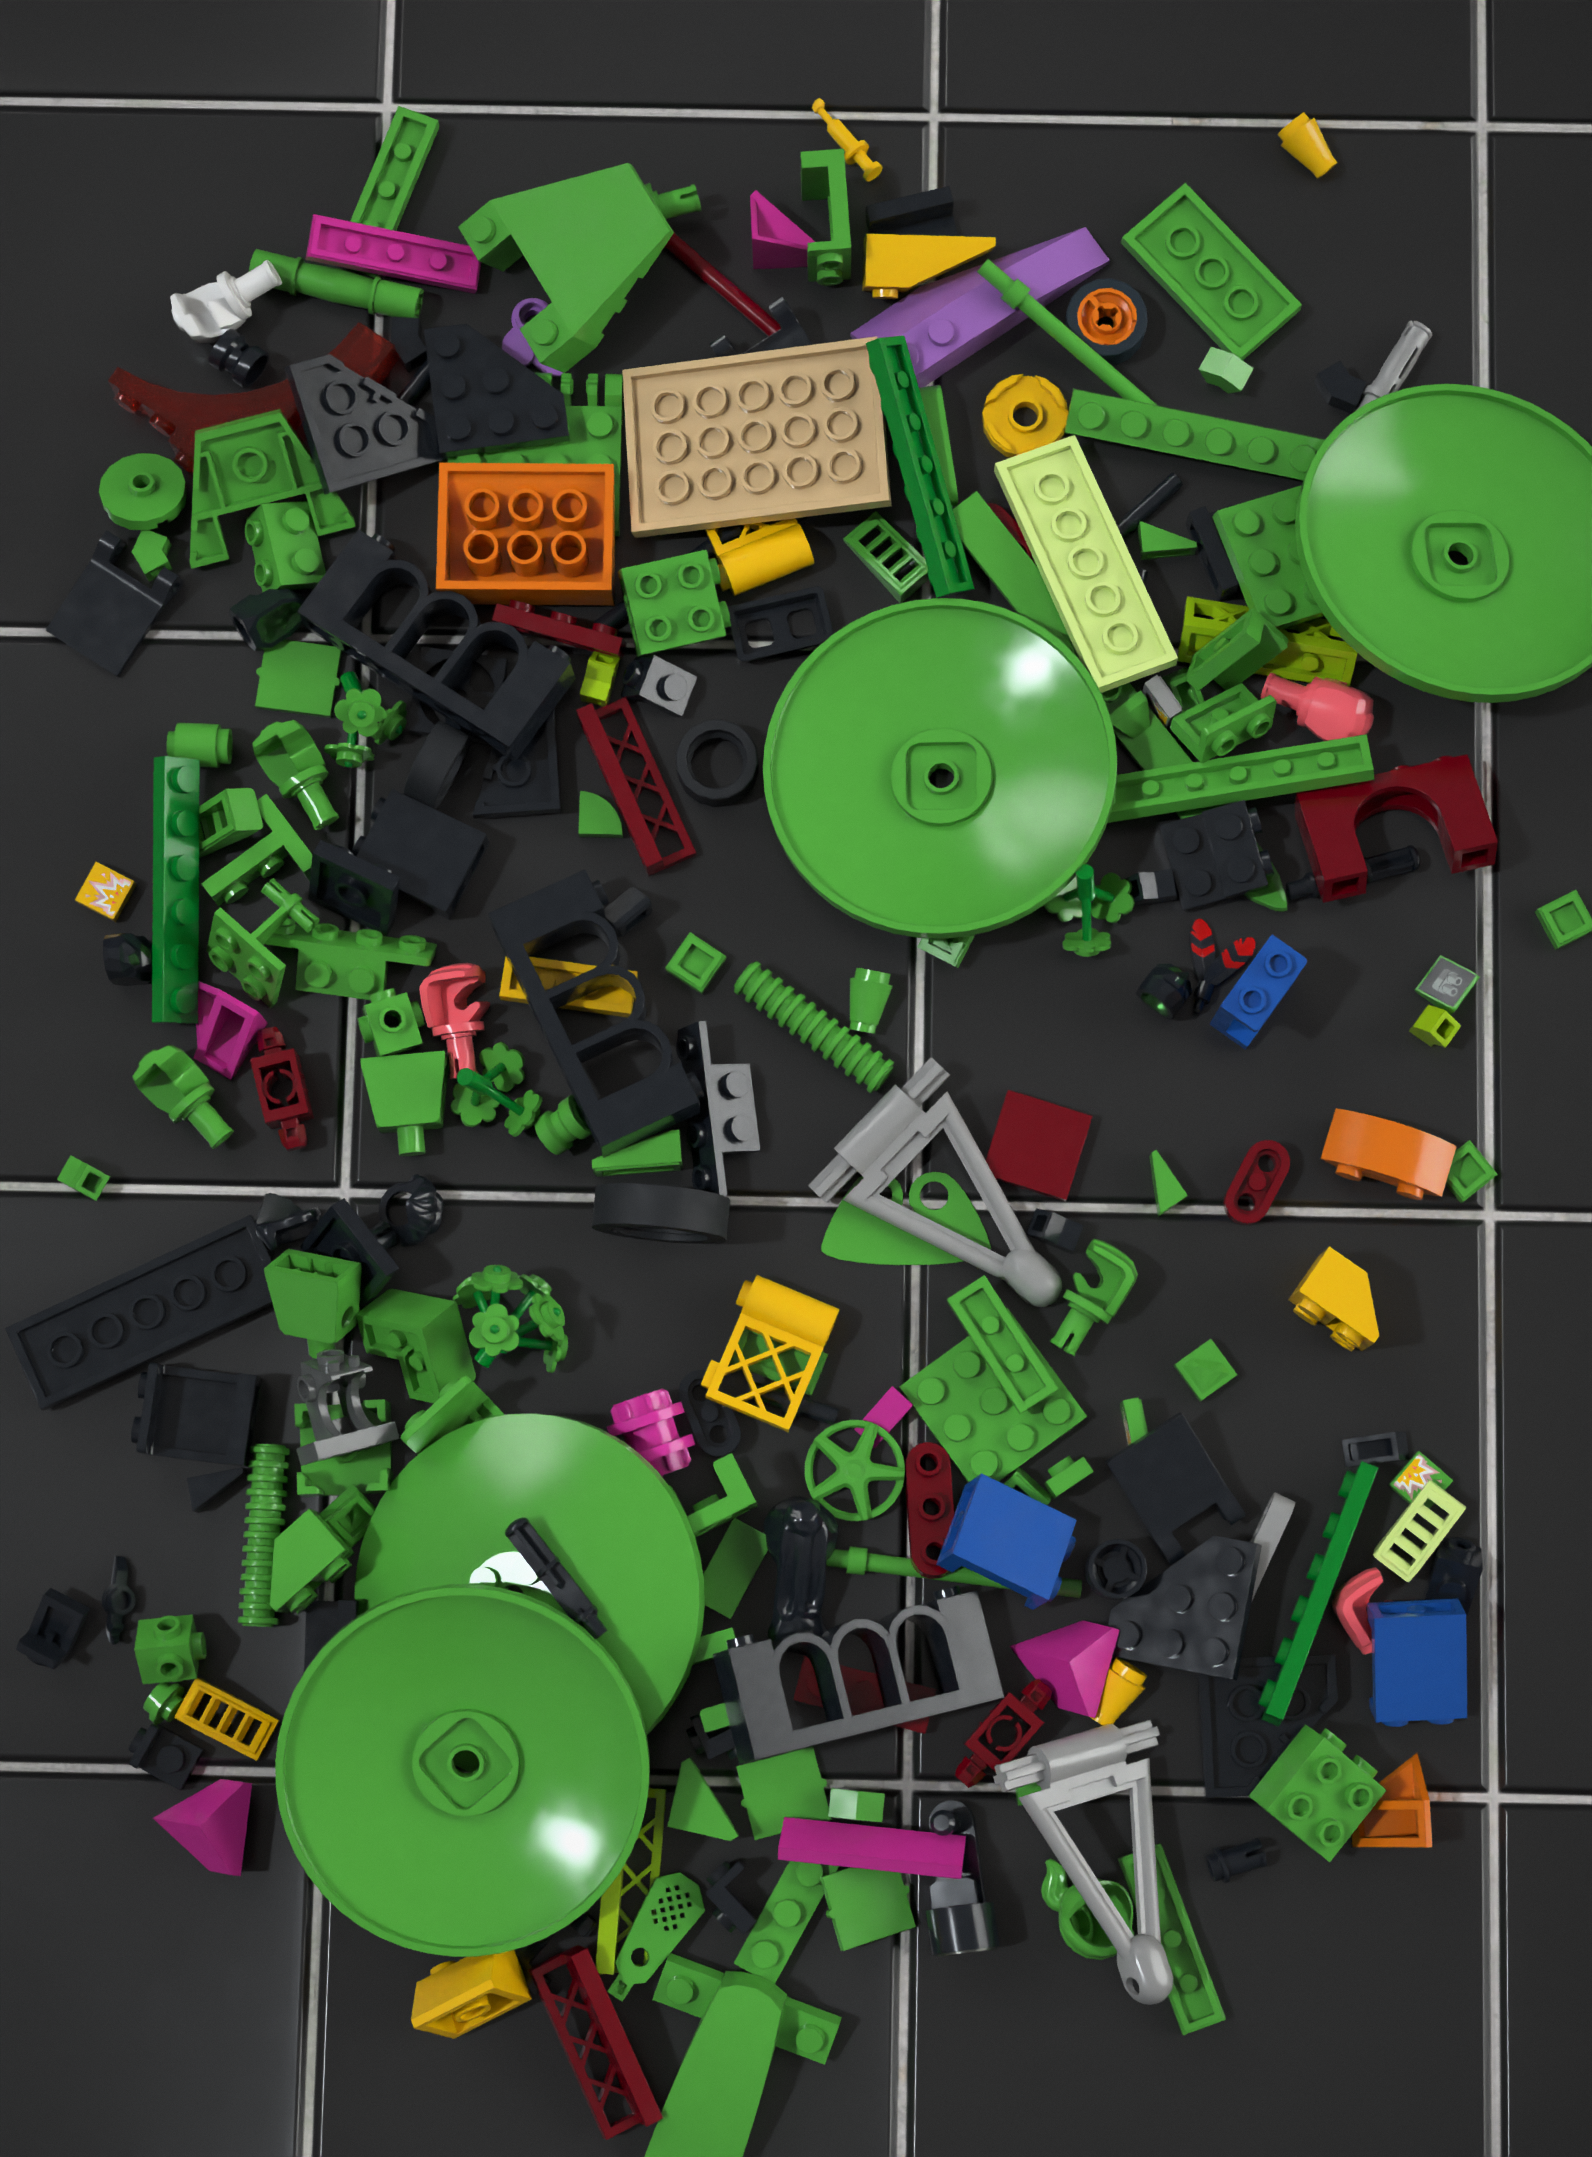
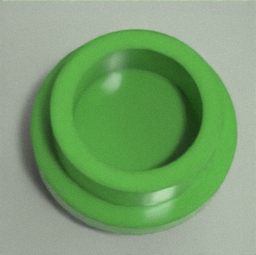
[143,1682,184,1724]

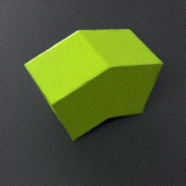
[580,651,620,707]
[1409,1004,1461,1048]

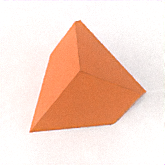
[1352,1753,1432,1848]

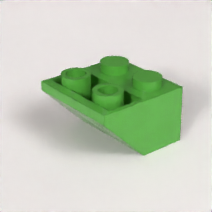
[270,1509,355,1614]

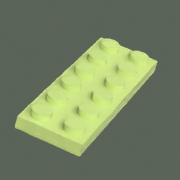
[994,435,1178,693]

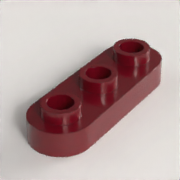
[905,1442,954,1579]

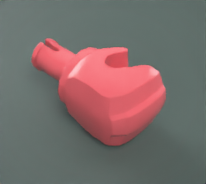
[1261,673,1374,741]
[419,963,490,1079]
[1332,1567,1393,1655]

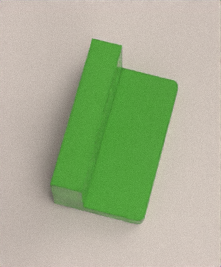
[1186,608,1289,691]

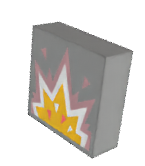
[1142,675,1182,729]

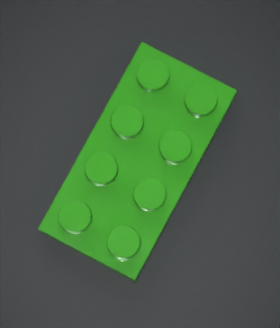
[1121,183,1302,360]

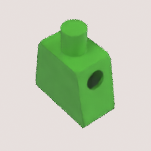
[360,1051,449,1156]
[264,1249,362,1359]

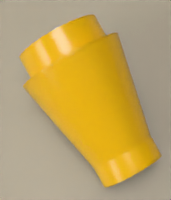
[1277,112,1338,179]
[1090,1657,1147,1725]

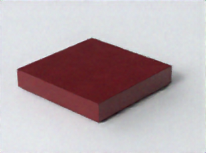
[986,1090,1093,1202]

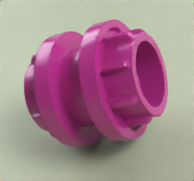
[606,1388,695,1476]

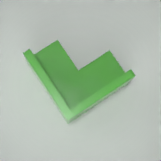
[355,1289,476,1403]

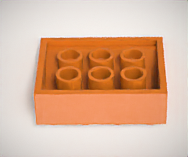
[436,463,615,606]

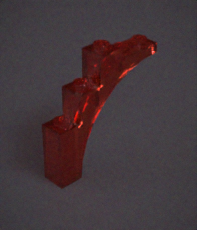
[108,322,399,474]

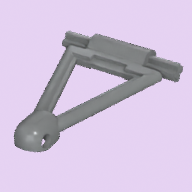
[808,1057,1062,1307]
[993,1720,1173,2005]

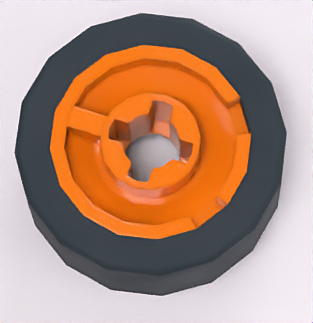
[1064,278,1148,366]

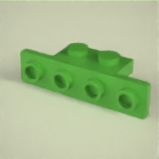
[263,918,437,1000]

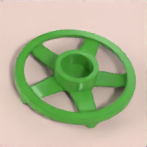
[805,1420,905,1521]

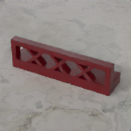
[576,697,696,876]
[528,1945,663,2140]

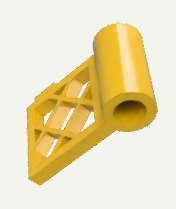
[705,518,814,596]
[701,1275,840,1432]

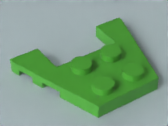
[190,409,356,569]

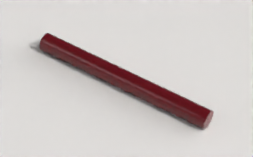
[665,233,781,337]

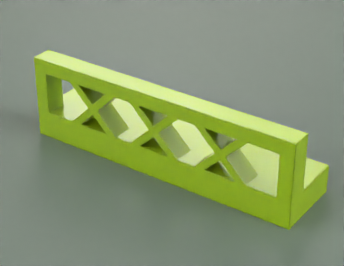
[1177,596,1358,686]
[596,1788,667,1975]

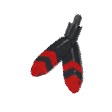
[1189,918,1256,1013]

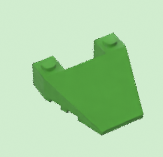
[458,163,674,373]

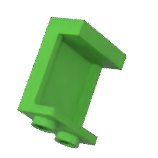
[801,149,851,286]

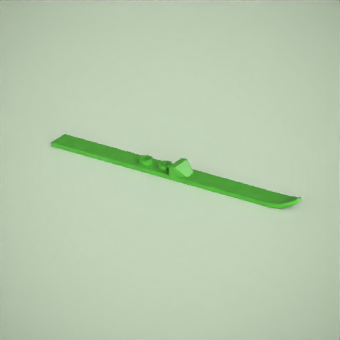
[953,491,1288,912]

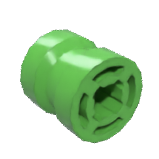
[534,1095,591,1155]

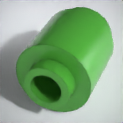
[167,722,233,768]

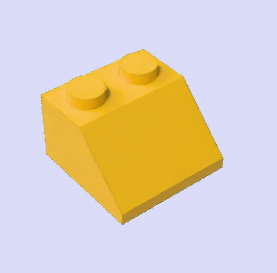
[411,1950,532,2039]

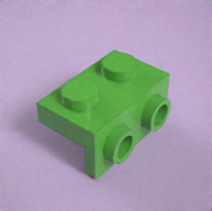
[245,501,326,592]
[1170,683,1277,763]

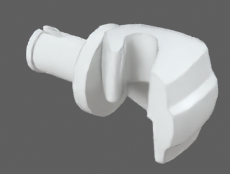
[170,260,282,344]

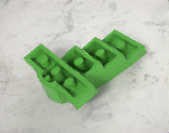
[644,1953,842,2157]

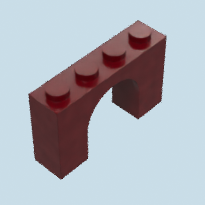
[1295,754,1498,903]

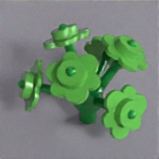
[452,1265,568,1373]

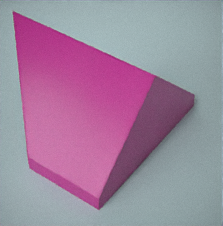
[750,190,815,269]
[194,981,267,1080]
[1009,1620,1119,1718]
[153,1779,252,1876]

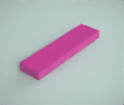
[306,214,481,294]
[778,1817,966,1879]

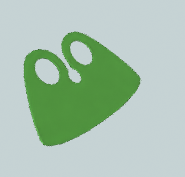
[821,1172,991,1265]

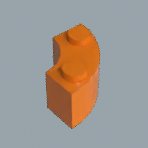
[1320,1108,1457,1200]

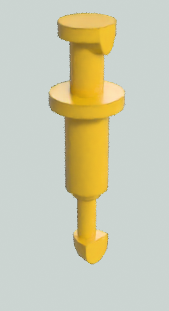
[812,98,883,182]

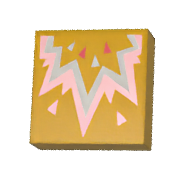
[75,862,137,922]

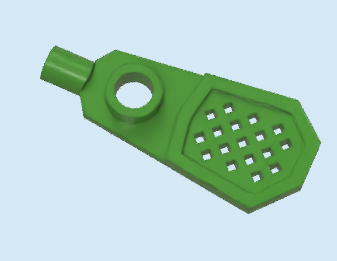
[607,1872,705,2002]

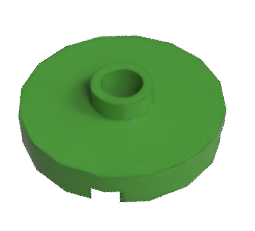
[99,453,188,531]

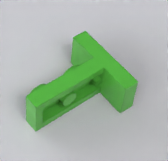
[201,794,312,906]

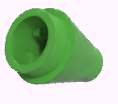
[849,968,893,1034]

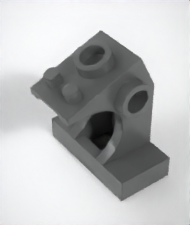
[296,1349,400,1466]

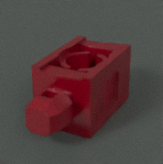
[250,1026,314,1151]
[955,1679,1052,1788]

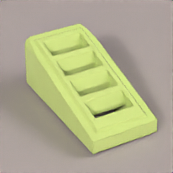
[1373,1479,1466,1583]

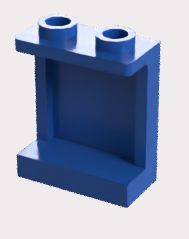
[1210,934,1307,1050]
[936,1473,1077,1610]
[1367,1598,1467,1727]

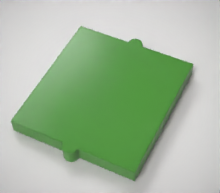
[255,640,342,718]
[736,1746,832,1840]
[820,1867,916,1951]

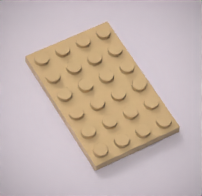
[622,336,892,538]

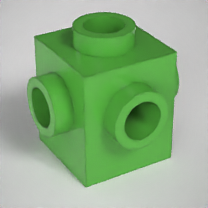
[357,988,425,1057]
[134,1614,207,1684]

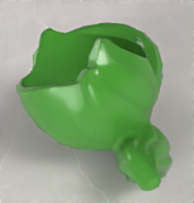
[1041,1858,1134,1960]

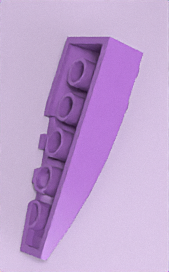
[850,227,1110,387]

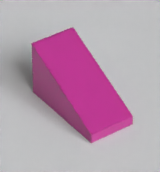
[854,1386,913,1448]

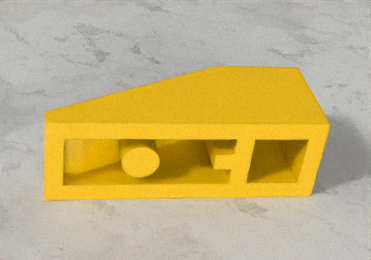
[862,234,996,299]

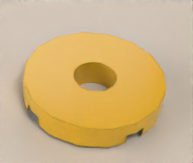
[982,374,1068,458]

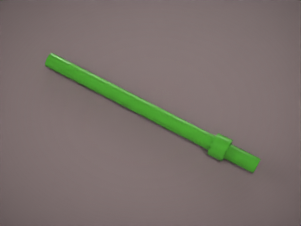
[977,259,1157,405]
[827,1546,1082,1598]

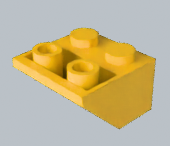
[1288,1246,1379,1352]

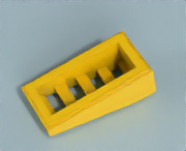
[174,1677,280,1761]

